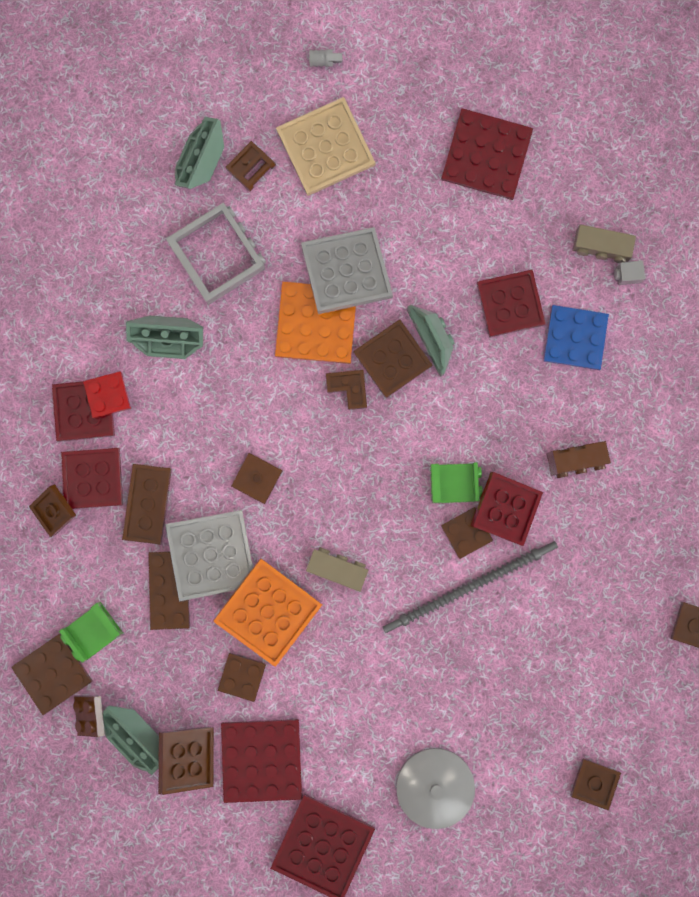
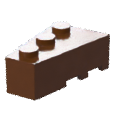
[546,441,611,479]

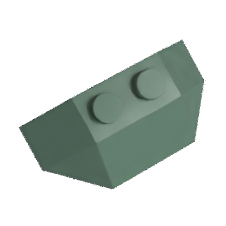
[175,117,224,189]
[407,305,455,377]
[126,315,203,359]
[103,705,159,775]

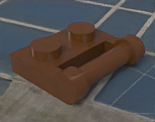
[225,141,276,192]

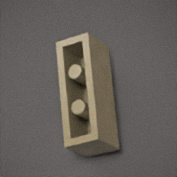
[572,224,636,263]
[306,547,368,592]

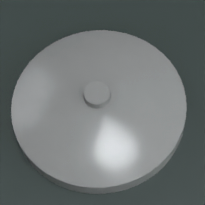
[396,748,475,829]

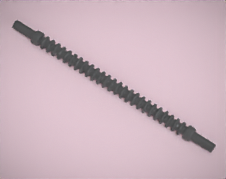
[382,541,558,634]

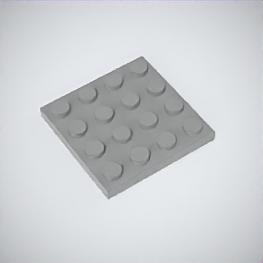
[301,227,393,314]
[165,510,253,601]

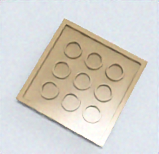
[276,97,376,196]

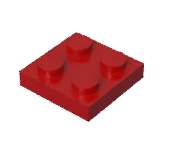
[83,371,131,419]

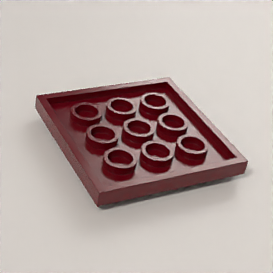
[441,108,534,200]
[221,719,302,803]
[270,794,375,897]

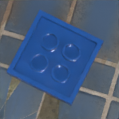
[543,305,609,370]

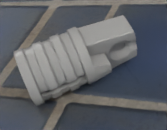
[309,49,343,67]

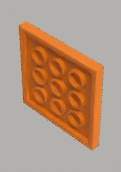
[275,281,356,364]
[213,558,322,667]

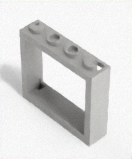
[166,202,266,305]

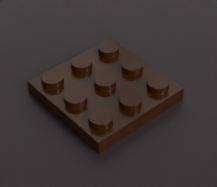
[353,319,433,398]
[11,633,93,715]
[158,727,214,795]

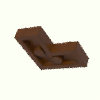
[326,370,367,410]

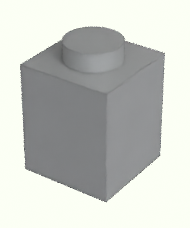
[614,261,645,285]

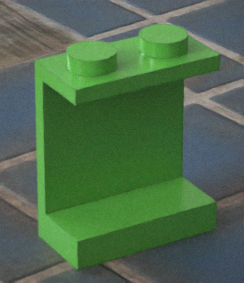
[430,462,483,503]
[59,602,123,663]

